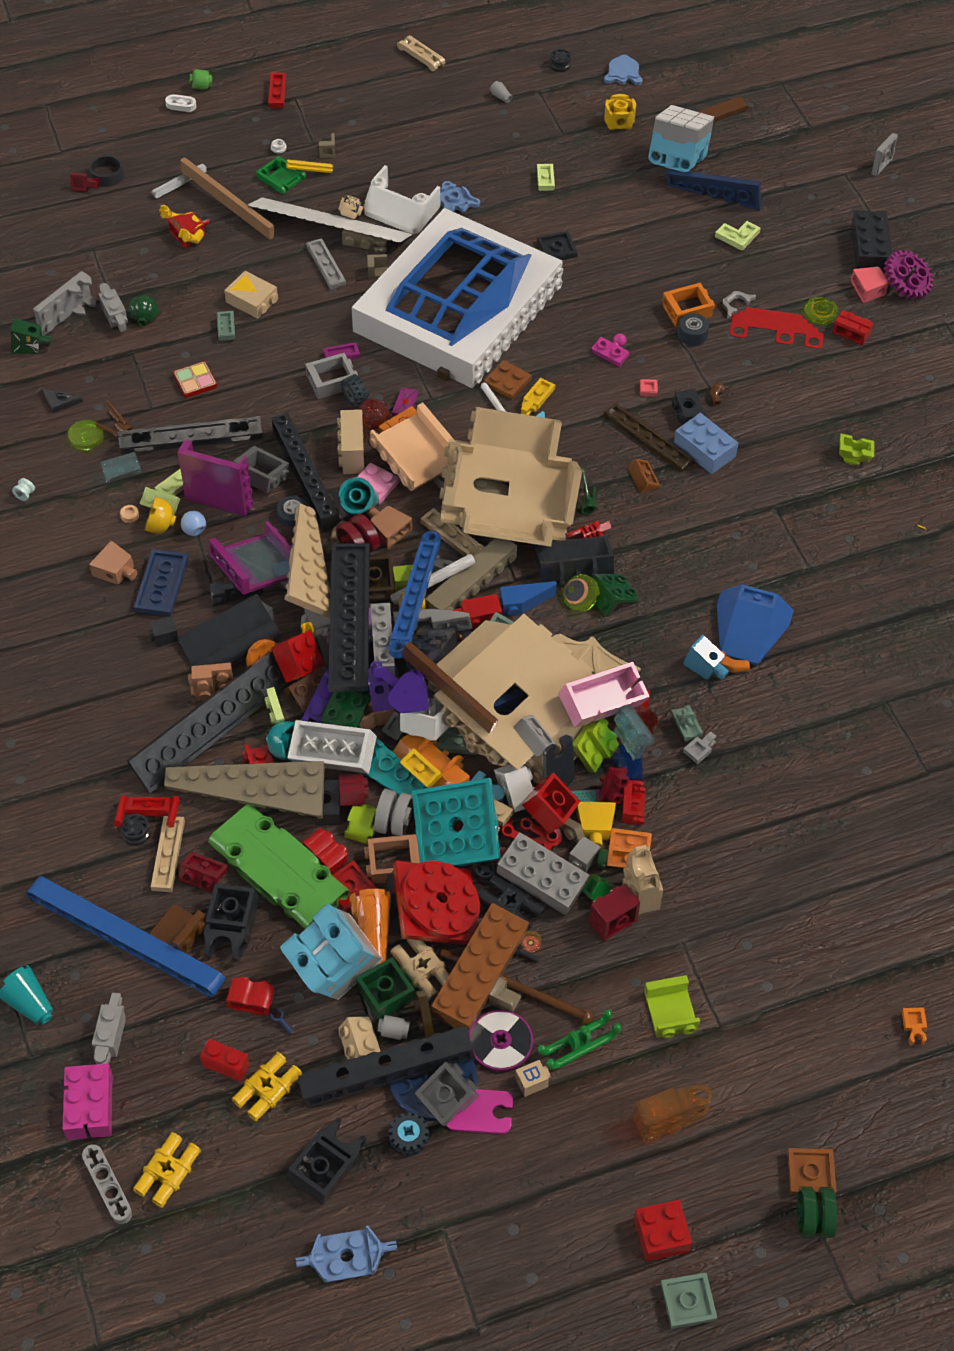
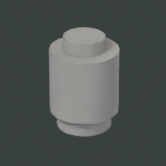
[377,1015,410,1040]

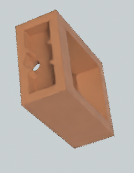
[364,834,420,884]

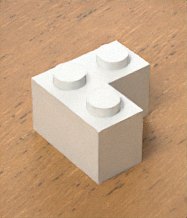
[494,765,535,812]

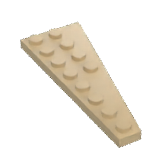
[285,503,331,619]

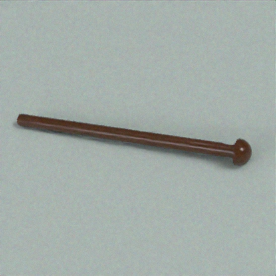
[440,949,594,1025]

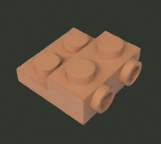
[188,663,233,701]

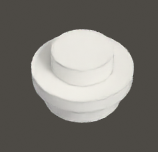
[271,139,286,154]

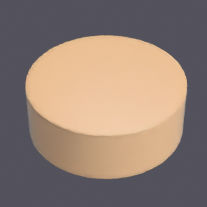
[120,505,139,523]

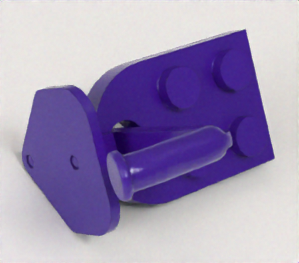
[372,663,429,713]

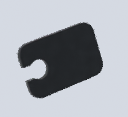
[543,734,575,786]

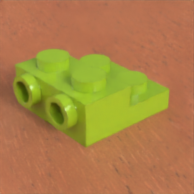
[573,718,619,773]

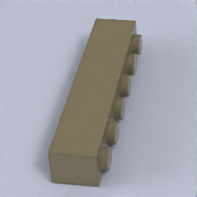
[425,538,517,610]

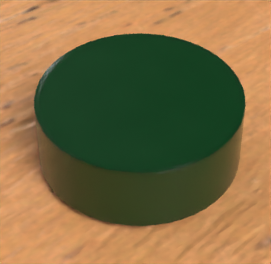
[597,848,608,870]

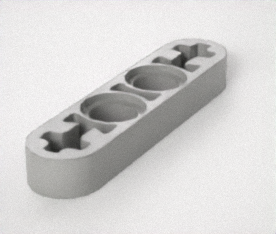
[82,1145,132,1224]

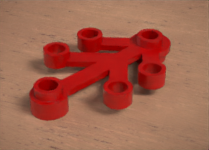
[492,818,562,866]

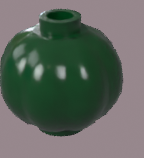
[127,295,159,326]

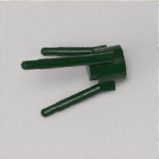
[576,467,597,514]

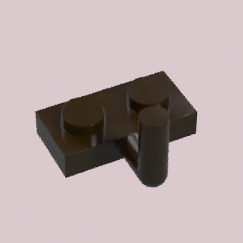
[401,990,434,1038]

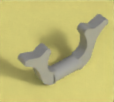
[722,291,756,318]

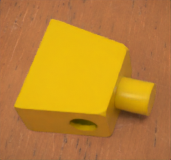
[576,802,616,848]

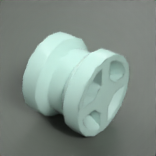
[12,478,35,501]

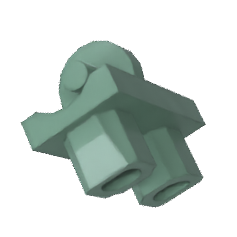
[671,705,703,742]

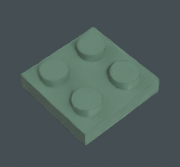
[661,1273,717,1329]

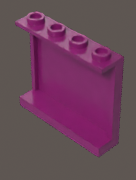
[178,440,254,516]

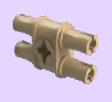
[390,939,450,1001]

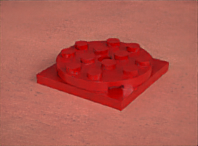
[393,861,480,945]

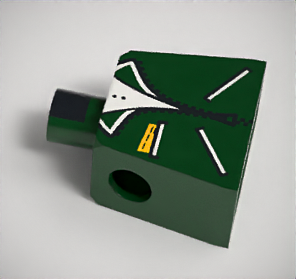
[11,318,51,354]

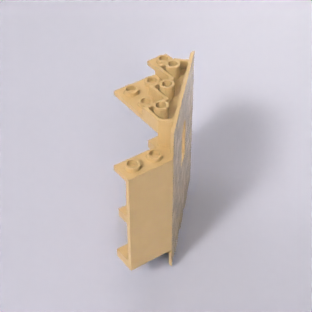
[440,407,582,546]
[426,614,594,784]

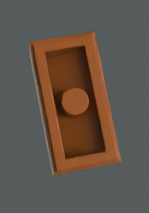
[628,458,660,493]

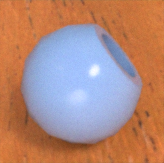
[181,511,206,536]

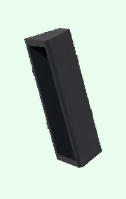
[534,536,614,588]

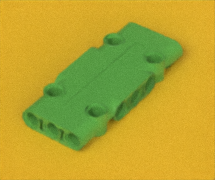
[208,804,350,929]

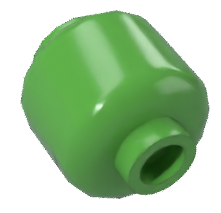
[189,69,212,91]

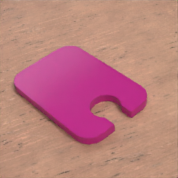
[446,1089,513,1134]

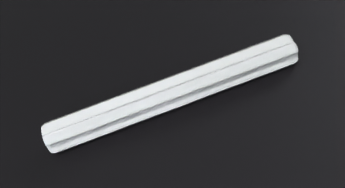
[390,554,476,605]

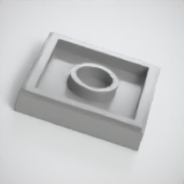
[871,133,898,176]

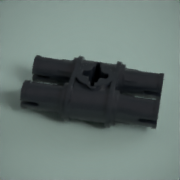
[478,874,545,933]

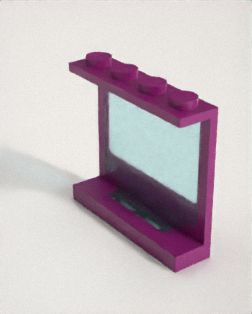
[209,521,292,594]

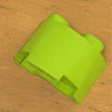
[839,434,874,465]
[345,804,377,844]

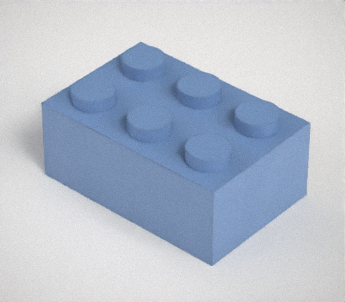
[674,413,738,474]

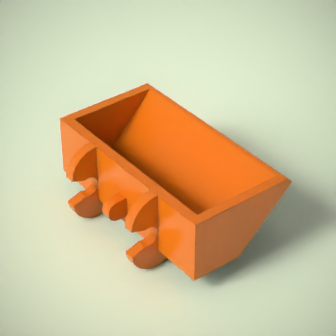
[393,734,470,787]

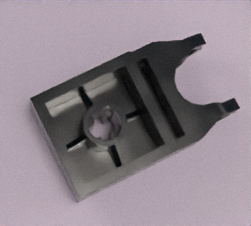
[406,625,458,670]
[204,884,260,962]
[287,1118,366,1205]

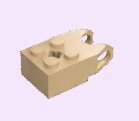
[622,845,663,914]

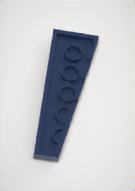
[666,169,762,211]

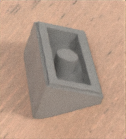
[514,715,556,757]

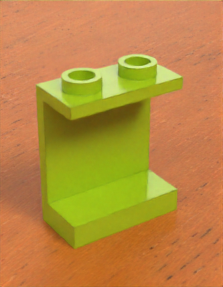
[644,975,700,1038]

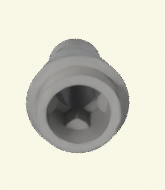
[490,81,512,103]

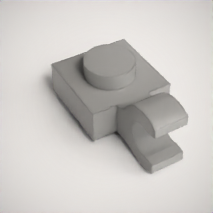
[683,732,717,764]

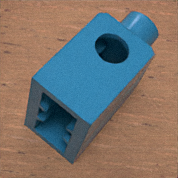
[683,635,729,679]

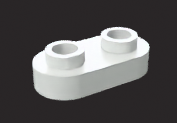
[165,95,196,112]

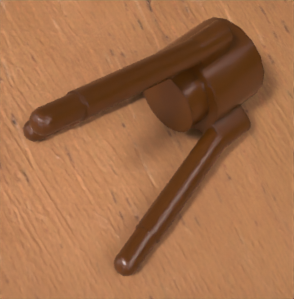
[95,400,133,438]

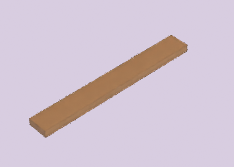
[180,157,274,240]

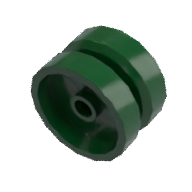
[797,1186,837,1238]

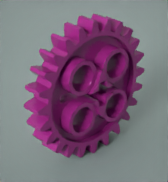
[884,249,934,300]

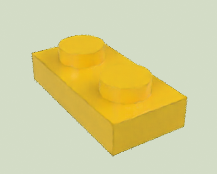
[400,748,442,788]

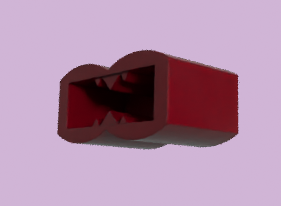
[339,773,368,806]

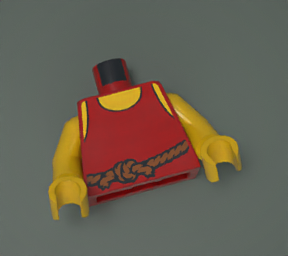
[159,205,210,249]

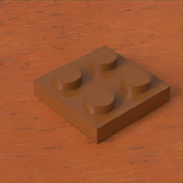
[484,360,532,400]
[787,1148,836,1195]

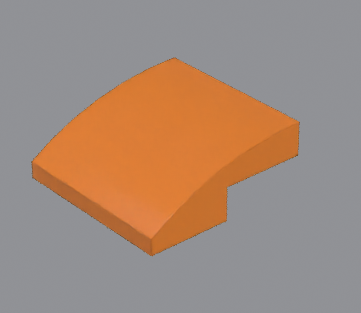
[607,828,652,869]

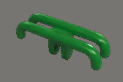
[537,1009,621,1070]

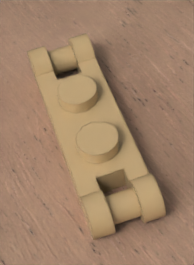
[397,35,446,72]

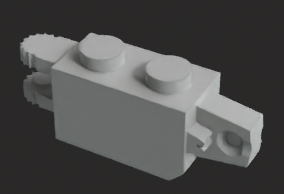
[99,283,128,332]
[92,993,126,1065]

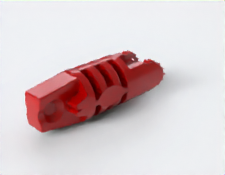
[565,521,612,539]

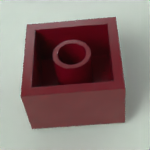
[589,884,640,942]

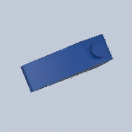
[500,581,556,616]

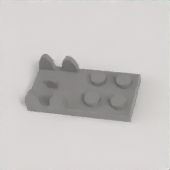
[33,271,96,335]

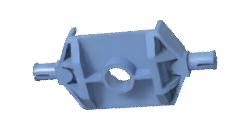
[296,1226,397,1283]

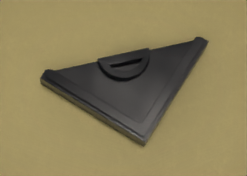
[41,387,83,413]

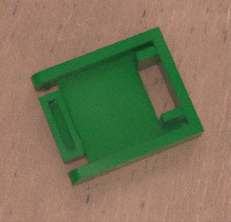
[256,156,306,194]

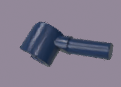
[269,1008,294,1035]

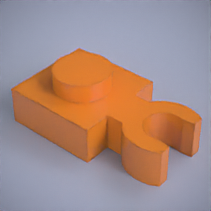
[901,1008,927,1045]

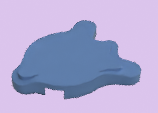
[604,55,643,86]
[440,181,480,212]

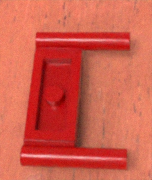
[114,795,180,828]

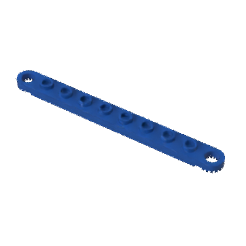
[389,531,441,658]

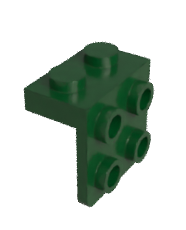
[587,574,640,616]
[321,691,370,728]

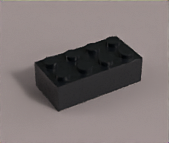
[851,210,892,272]

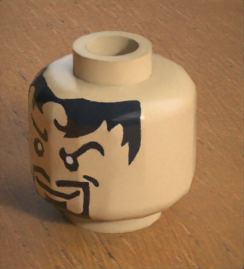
[338,195,363,219]

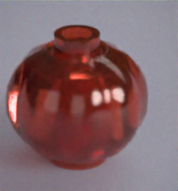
[357,398,390,430]

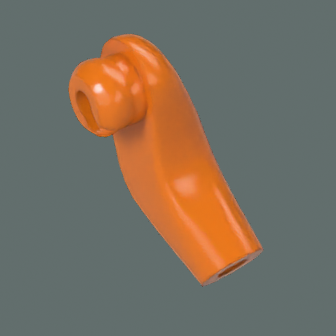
[721,651,750,673]

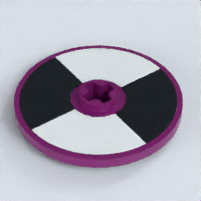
[469,1010,533,1072]

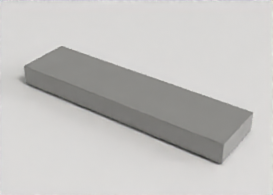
[307,238,346,290]

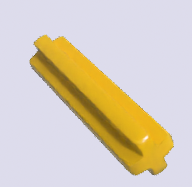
[286,160,333,173]

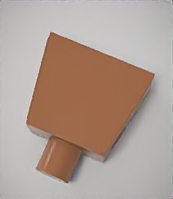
[368,506,412,549]
[89,541,137,584]

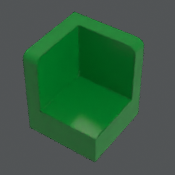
[582,873,616,900]

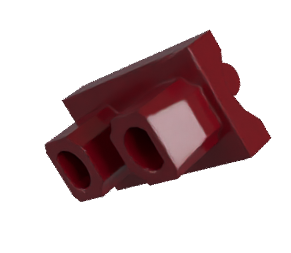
[598,767,630,804]

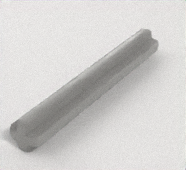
[152,164,207,199]

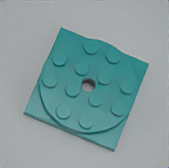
[412,778,501,867]

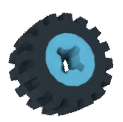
[389,1112,429,1156]

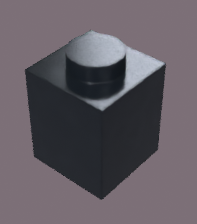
[148,616,179,648]

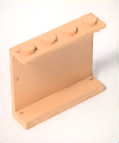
[370,403,454,491]

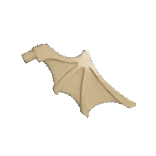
[551,634,641,674]

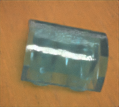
[614,705,654,760]

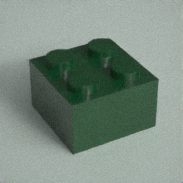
[356,957,415,1022]

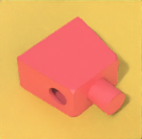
[851,267,892,303]

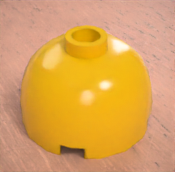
[145,496,176,534]

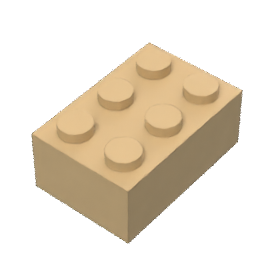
[337,410,364,474]

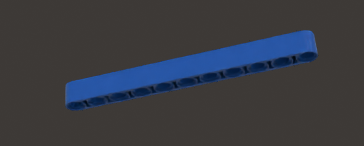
[26,876,226,997]

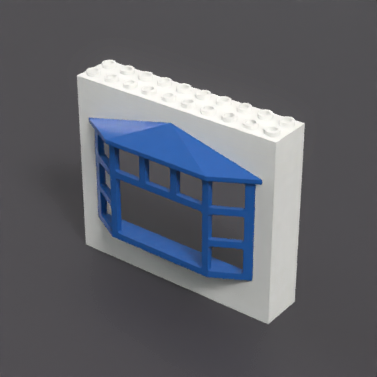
[352,208,563,388]

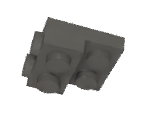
[415,1062,479,1126]

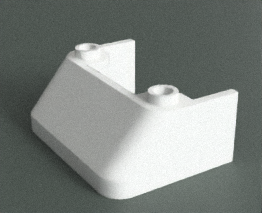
[363,165,440,234]

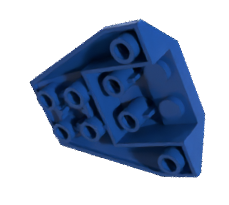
[716,584,794,666]

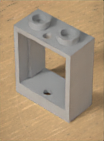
[306,353,358,399]

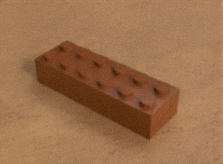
[430,903,529,1033]

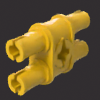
[232,1052,302,1122]
[133,1132,201,1208]

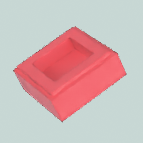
[640,379,658,397]

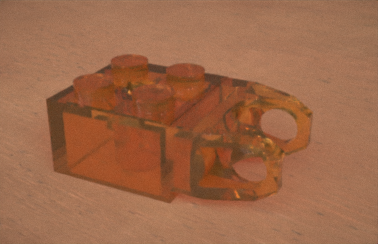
[632,1085,713,1143]

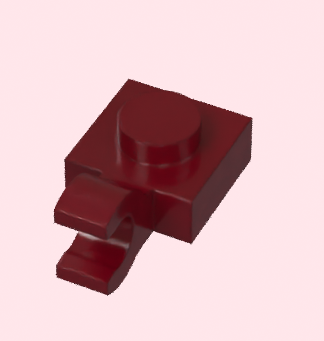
[70,172,100,192]

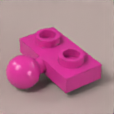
[591,333,629,367]

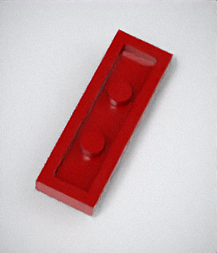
[268,73,286,108]

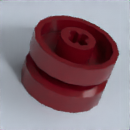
[336,513,380,553]

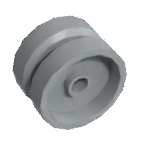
[374,789,413,836]

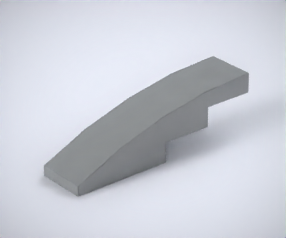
[393,609,472,632]

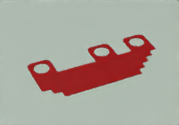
[730,307,824,348]

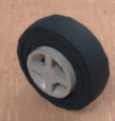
[277,496,308,526]

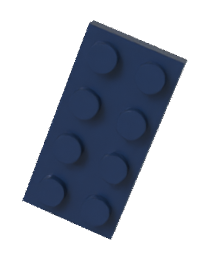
[134,549,189,616]

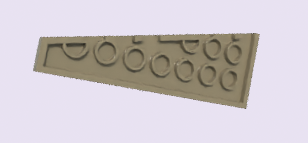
[164,761,325,819]

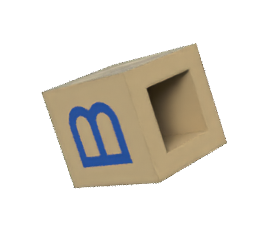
[515,1060,550,1097]

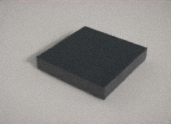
[537,231,578,260]

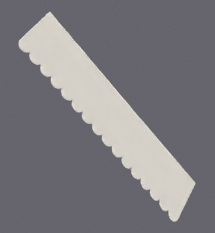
[248,198,412,242]

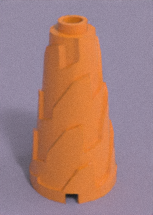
[350,889,391,966]

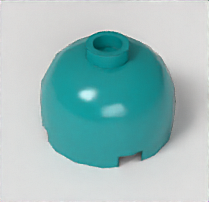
[266,721,295,761]

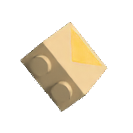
[224,271,278,319]

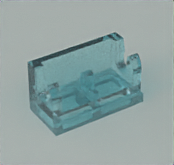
[100,452,141,483]

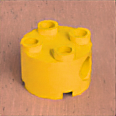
[604,94,636,130]

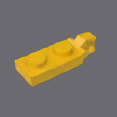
[521,378,555,415]

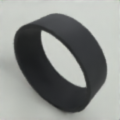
[90,155,125,187]

